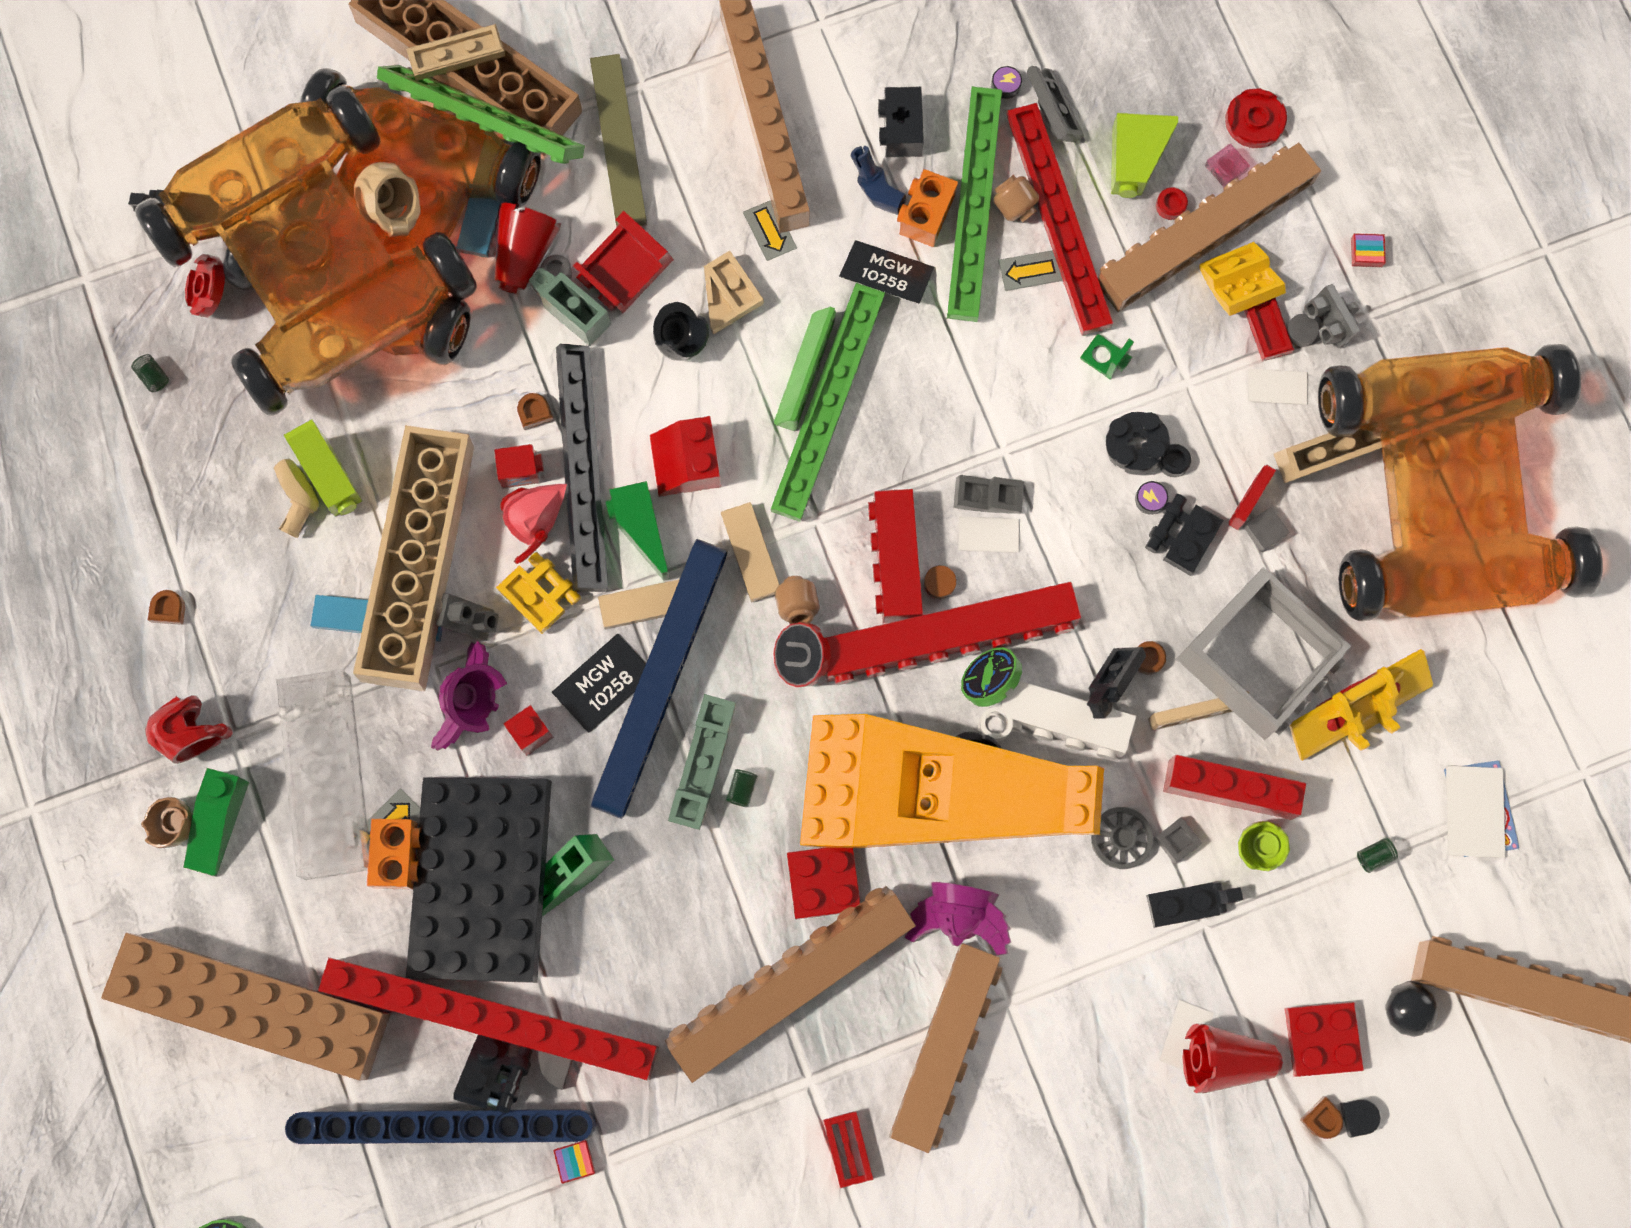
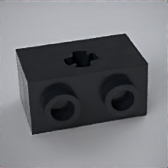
[878,86,924,157]

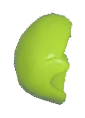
[1238,821,1290,871]

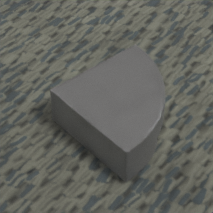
[538,1051,572,1090]

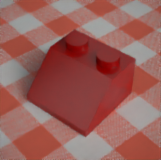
[649,416,721,497]

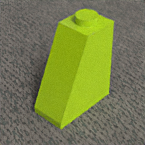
[1111,113,1178,198]
[284,419,363,517]

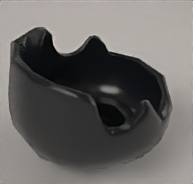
[1385,981,1438,1037]

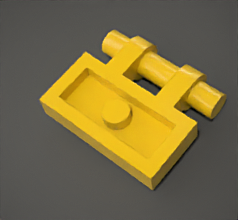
[496,552,581,634]

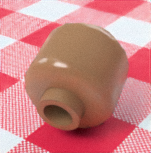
[993,174,1039,222]
[775,576,820,624]

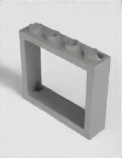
[1176,567,1351,740]

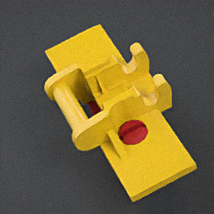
[1289,649,1433,761]

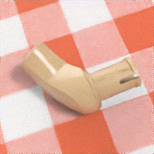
[274,459,319,538]

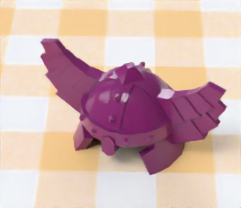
[431,641,507,751]
[904,882,1011,955]

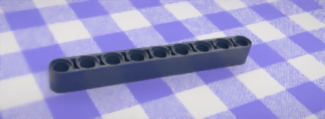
[591,539,728,819]
[285,1109,596,1144]

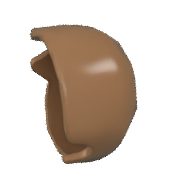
[141,797,193,848]

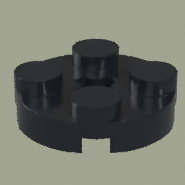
[1106,412,1170,475]

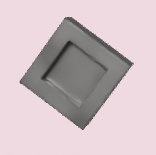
[1243,507,1290,552]
[1154,817,1202,864]

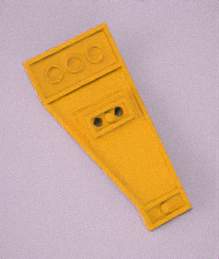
[800,714,1104,848]

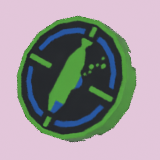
[961,647,1022,707]

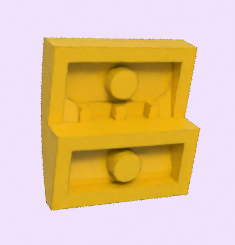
[1199,242,1286,316]

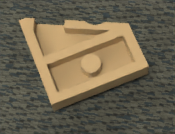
[704,251,764,335]

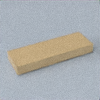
[406,24,505,81]
[720,502,780,602]
[598,579,680,629]
[1148,691,1249,731]

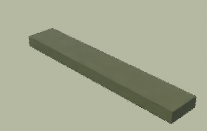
[590,54,647,227]

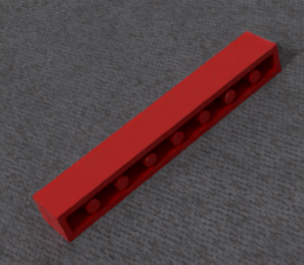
[825,582,1081,685]

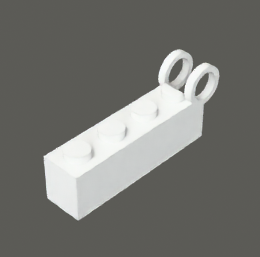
[977,681,1136,760]

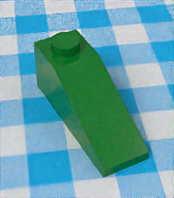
[606,481,670,581]
[183,768,249,877]
[542,834,614,916]

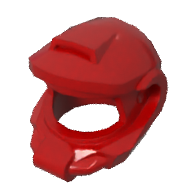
[145,695,232,764]

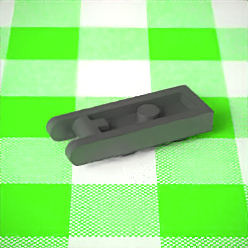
[1027,66,1084,143]

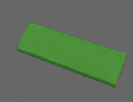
[774,307,836,431]

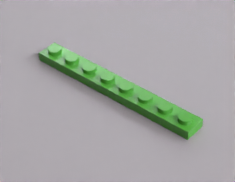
[377,65,585,164]
[946,86,1002,322]
[771,283,885,522]

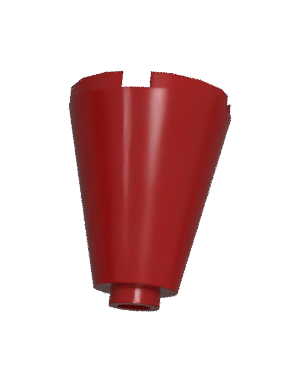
[494,203,561,294]
[1182,1023,1283,1094]

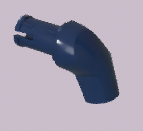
[850,146,906,215]

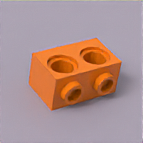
[897,169,958,247]
[367,819,421,889]

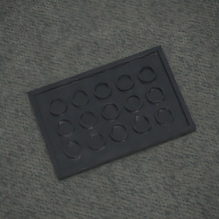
[406,777,552,983]

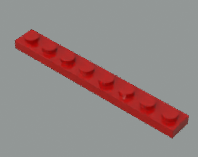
[1007,103,1113,336]

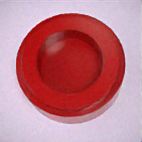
[1156,187,1188,220]

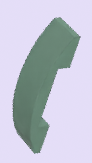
[668,694,736,830]

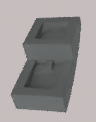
[953,475,1024,514]

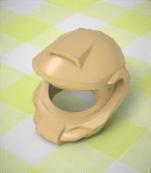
[354,162,421,237]

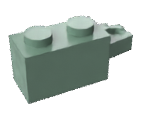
[529,268,611,346]

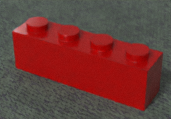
[868,489,923,623]
[1163,755,1306,820]

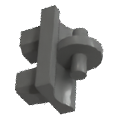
[1304,284,1360,348]
[436,594,499,641]

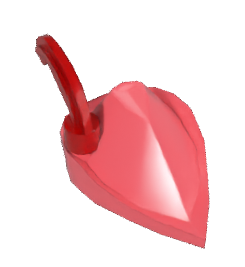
[502,484,567,564]

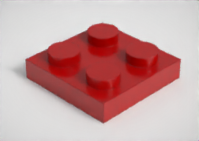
[787,848,860,920]
[1284,1002,1364,1077]

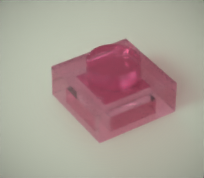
[1205,143,1250,187]

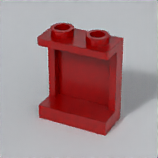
[573,210,674,314]

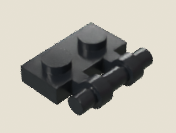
[1145,494,1224,576]
[453,1035,532,1113]

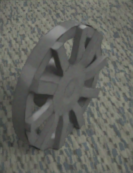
[1091,807,1153,869]

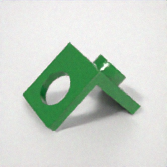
[1080,334,1134,379]

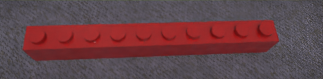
[318,957,659,1080]

